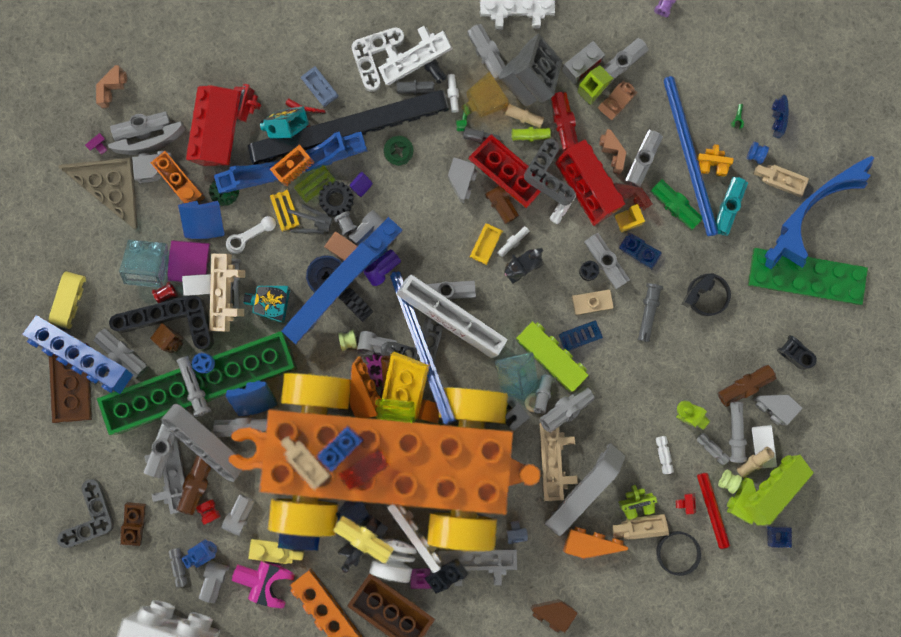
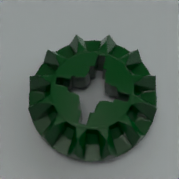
[384,136,414,166]
[209,179,239,206]

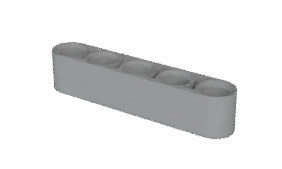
[161,404,242,482]

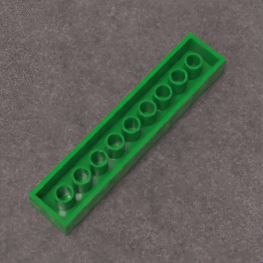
[96,331,298,435]

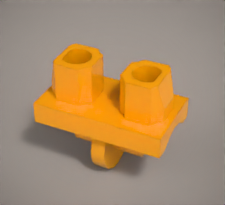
[697,144,734,177]

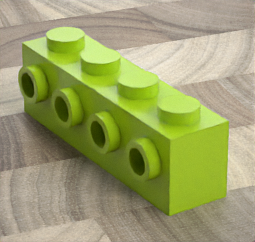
[515,321,589,393]
[743,455,814,525]

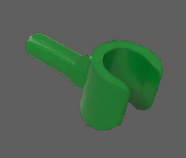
[731,104,744,129]
[456,106,468,131]

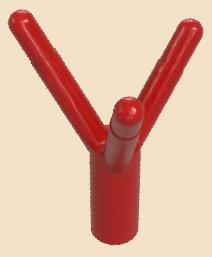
[285,98,326,127]

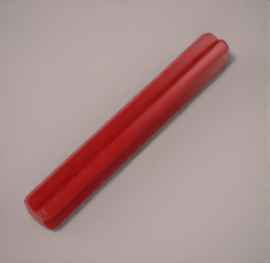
[697,473,730,549]

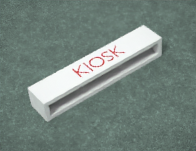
[396,275,508,358]

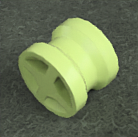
[338,330,358,351]
[718,469,742,494]

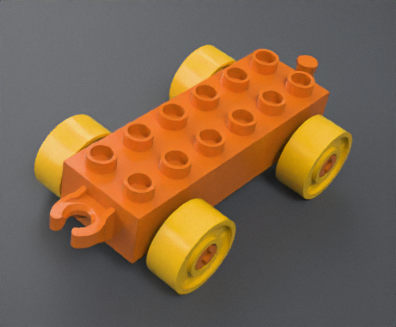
[229,373,540,551]

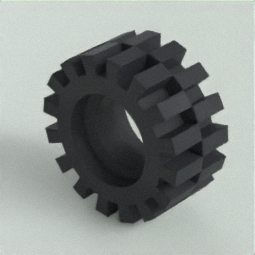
[319,181,354,217]
[339,287,374,322]

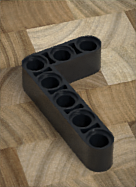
[109,295,214,351]

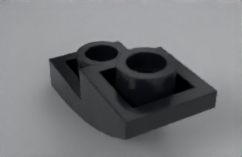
[681,273,716,308]
[424,558,469,594]

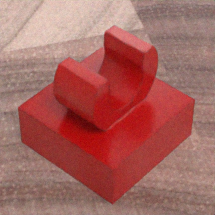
[676,493,697,514]

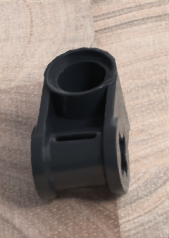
[777,335,817,370]

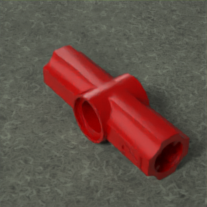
[550,92,579,151]

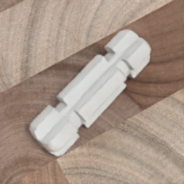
[550,193,576,224]
[656,436,674,474]

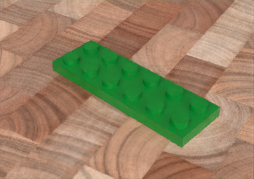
[748,248,868,305]

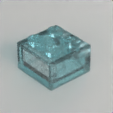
[119,240,169,288]

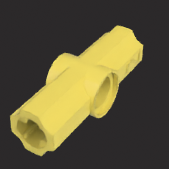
[333,516,394,564]

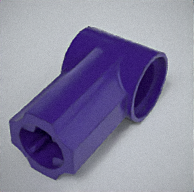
[363,249,401,286]

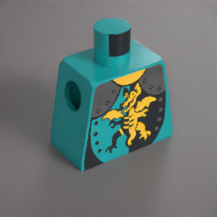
[260,106,309,138]
[243,286,291,324]

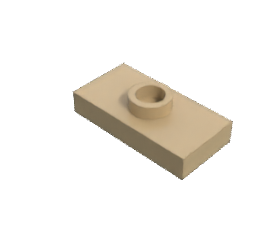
[572,290,613,315]

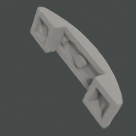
[108,121,186,155]

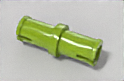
[511,127,551,142]

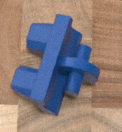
[182,540,217,569]

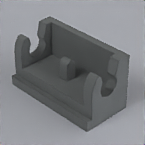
[505,396,530,431]

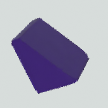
[350,172,373,198]

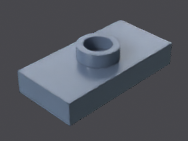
[300,66,339,107]

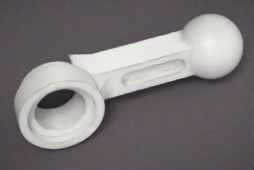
[226,216,276,254]

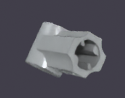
[349,210,385,246]
[357,331,397,356]
[221,494,255,537]
[199,561,229,603]

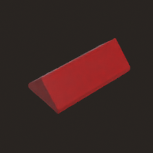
[468,134,548,208]

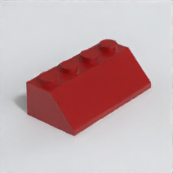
[186,85,241,166]
[555,139,625,226]

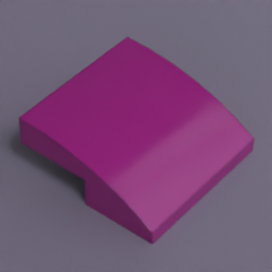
[168,240,210,282]

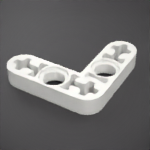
[352,28,404,92]

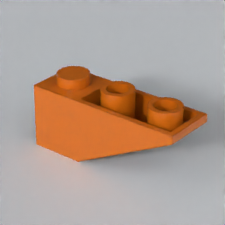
[150,151,205,204]
[349,356,383,419]
[563,526,628,559]

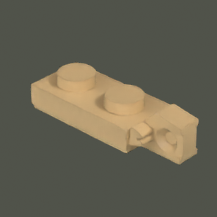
[753,165,809,197]
[281,437,331,490]
[612,514,669,540]

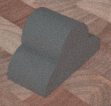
[499,33,562,106]

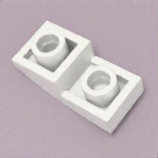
[182,274,211,295]
[752,425,777,468]

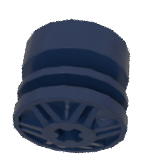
[306,255,342,293]

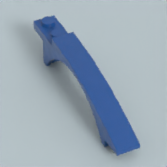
[214,131,368,194]
[765,156,874,270]
[281,217,402,345]

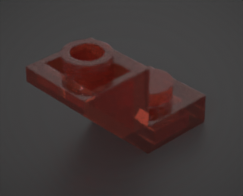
[613,183,653,212]
[338,448,390,491]

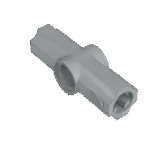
[467,24,505,81]
[603,38,649,83]
[110,111,171,142]
[624,130,663,188]
[584,233,630,289]
[426,281,476,300]
[93,328,149,379]
[540,386,595,433]
[213,418,267,437]
[144,424,176,478]

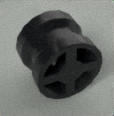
[579,261,600,281]

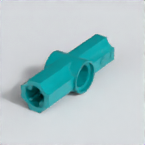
[715,177,748,236]

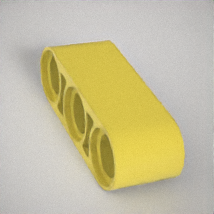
[49,271,86,329]

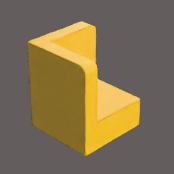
[615,204,645,233]

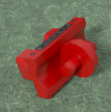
[234,84,261,122]

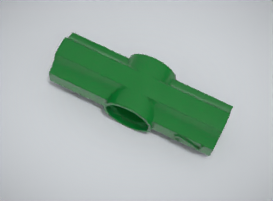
[650,179,702,230]

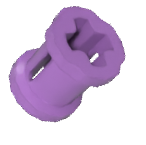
[654,0,677,17]

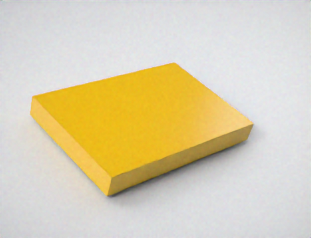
[381,352,430,420]

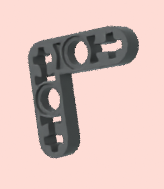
[524,139,575,205]
[381,316,443,363]
[57,479,114,548]

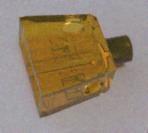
[461,72,509,118]

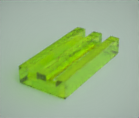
[294,165,336,203]
[375,399,415,423]

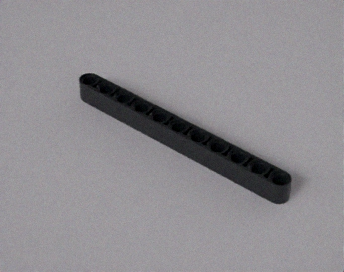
[247,90,450,165]

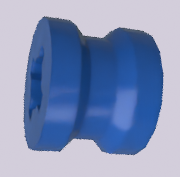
[746,141,769,164]
[192,353,215,373]

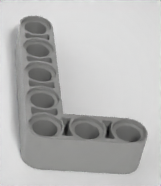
[544,443,625,536]

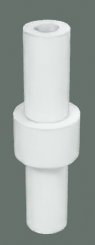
[447,74,459,113]
[497,226,530,258]

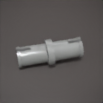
[534,374,553,414]

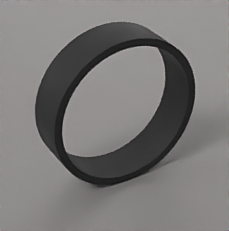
[687,273,731,316]
[656,531,701,576]

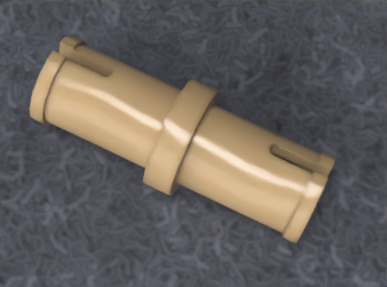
[505,104,544,128]
[737,447,775,478]

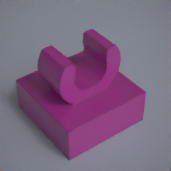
[85,133,108,155]
[411,568,431,589]

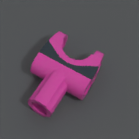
[232,560,295,608]

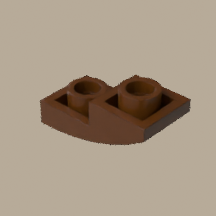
[120,502,146,546]

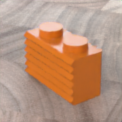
[270,145,314,186]

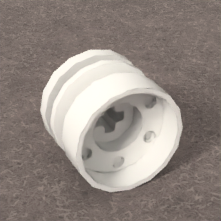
[369,538,417,582]

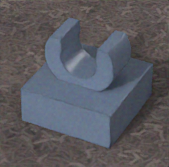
[507,521,528,544]

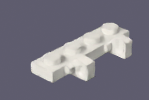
[480,0,555,30]
[378,26,453,85]
[387,504,442,573]

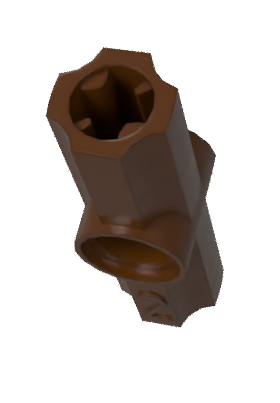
[717,365,777,407]
[176,455,211,516]

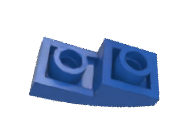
[317,426,363,471]

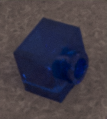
[767,526,792,548]

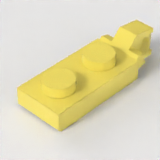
[248,539,304,564]

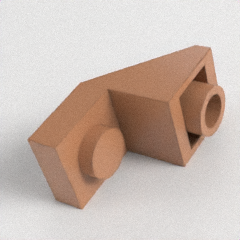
[96,65,127,108]
[598,81,638,120]
[599,129,626,174]
[324,232,358,261]

